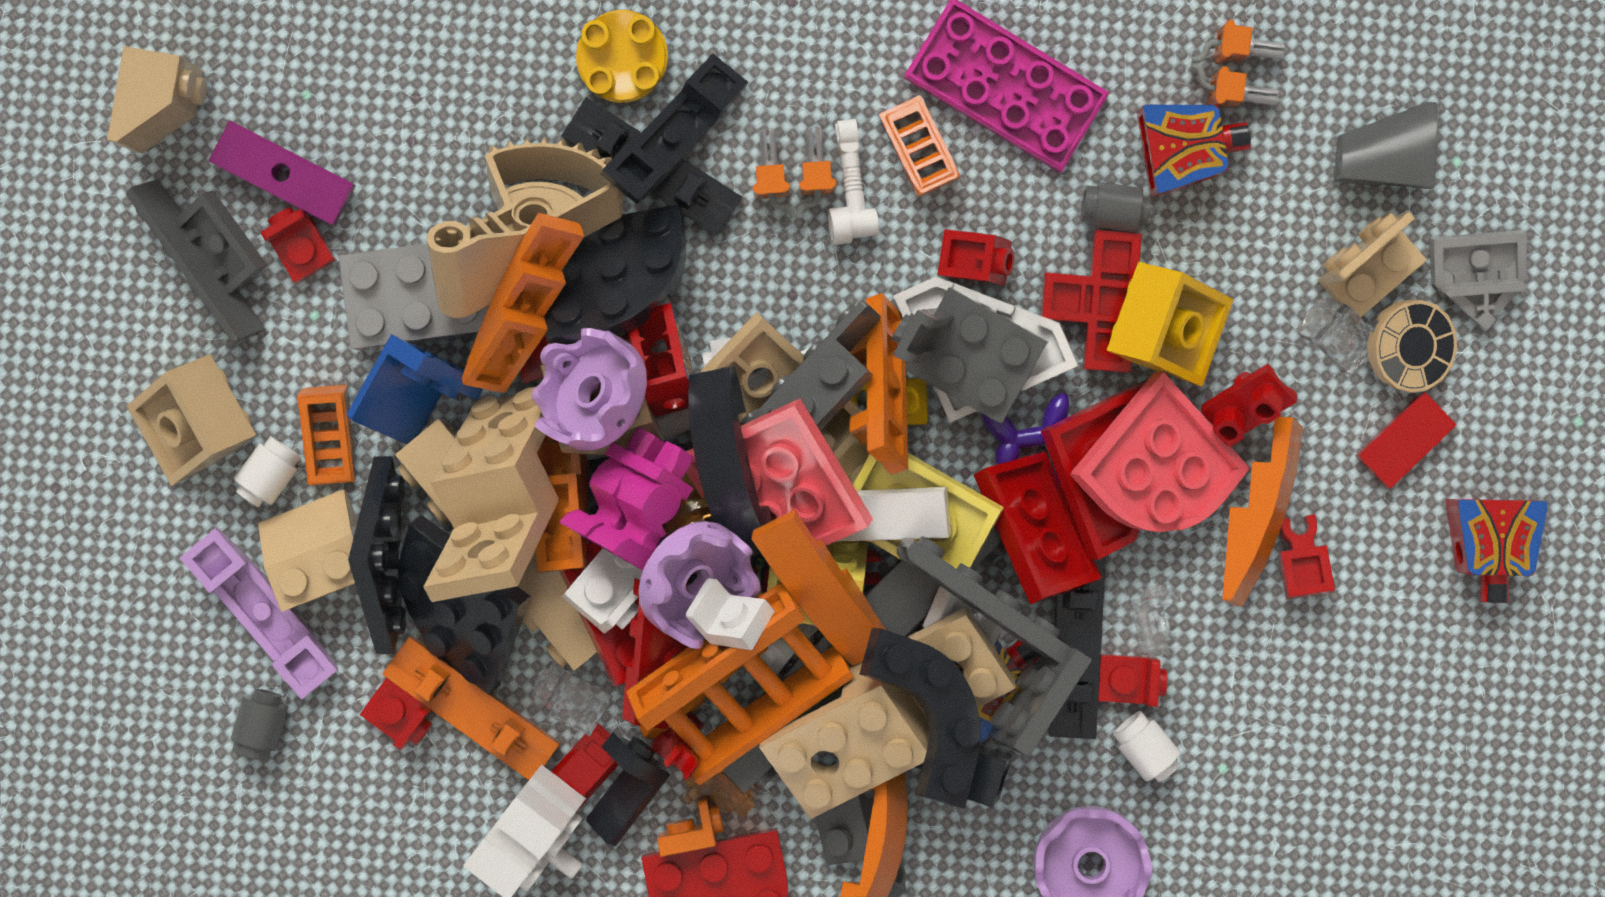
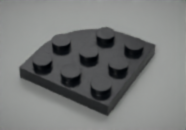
[546,204,686,345]
[397,514,531,695]

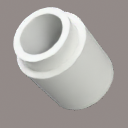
[233,436,301,507]
[1113,711,1181,782]

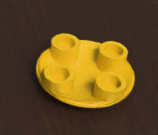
[576,10,668,103]

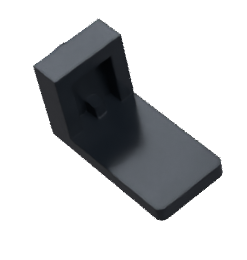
[586,732,671,847]

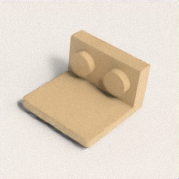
[1317,211,1427,322]

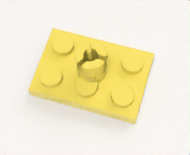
[853,453,1004,569]

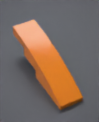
[462,212,584,393]
[1222,417,1303,607]
[536,435,588,572]
[752,510,886,666]

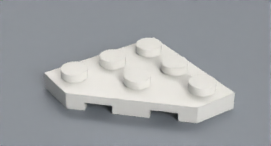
[894,276,1079,423]

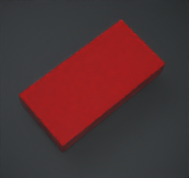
[1355,392,1457,489]

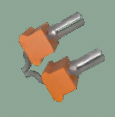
[1191,20,1285,108]
[753,126,837,219]

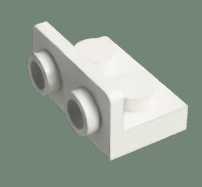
[561,548,642,634]

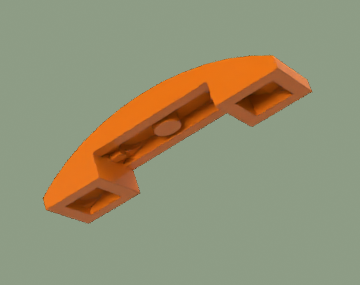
[840,773,908,897]

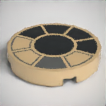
[1367,299,1457,393]

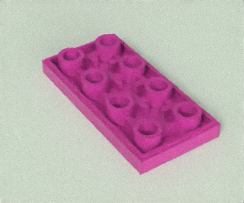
[903,0,1110,173]

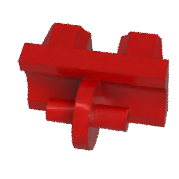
[1201,363,1297,447]

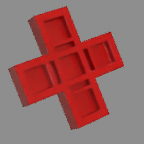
[1040,230,1142,373]

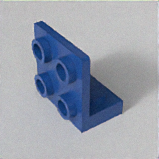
[347,334,483,444]

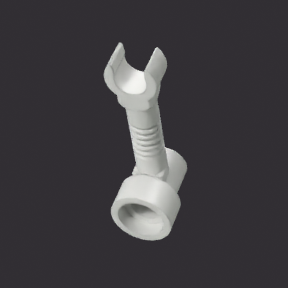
[828,119,879,245]

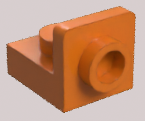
[657,795,724,857]

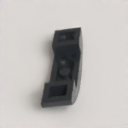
[600,53,748,204]
[688,365,772,558]

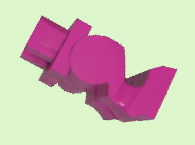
[559,427,694,571]

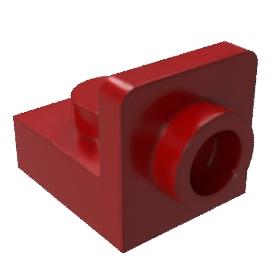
[260,207,337,284]
[937,229,1015,286]
[1098,654,1167,707]
[360,677,433,750]

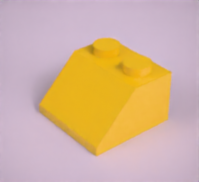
[1107,262,1234,387]

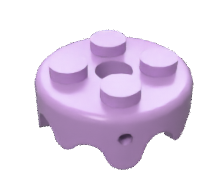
[532,328,647,451]
[639,521,761,649]
[1033,806,1152,897]

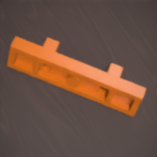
[849,293,908,475]
[382,635,561,780]

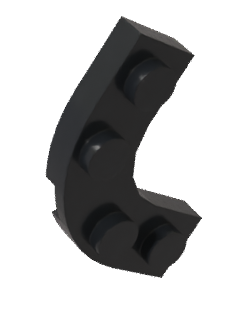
[859,628,981,809]

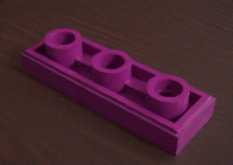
[208,120,356,226]

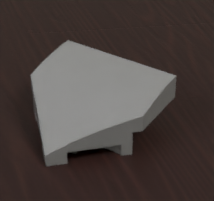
[1429,230,1528,331]

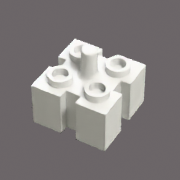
[463,764,586,897]

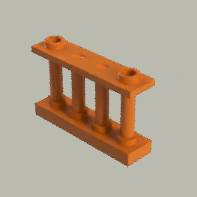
[626,582,854,786]

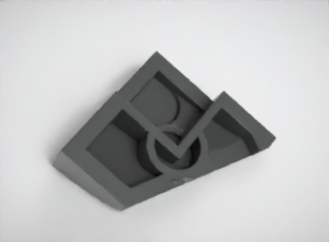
[1333,102,1438,189]

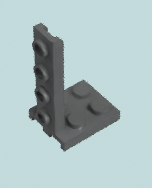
[892,287,1049,424]
[897,536,1092,758]

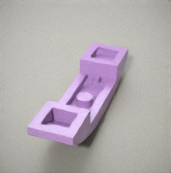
[180,527,338,700]

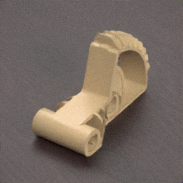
[427,137,624,318]

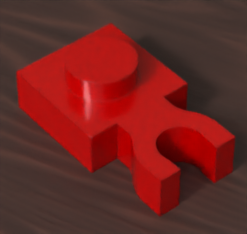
[1278,514,1335,600]

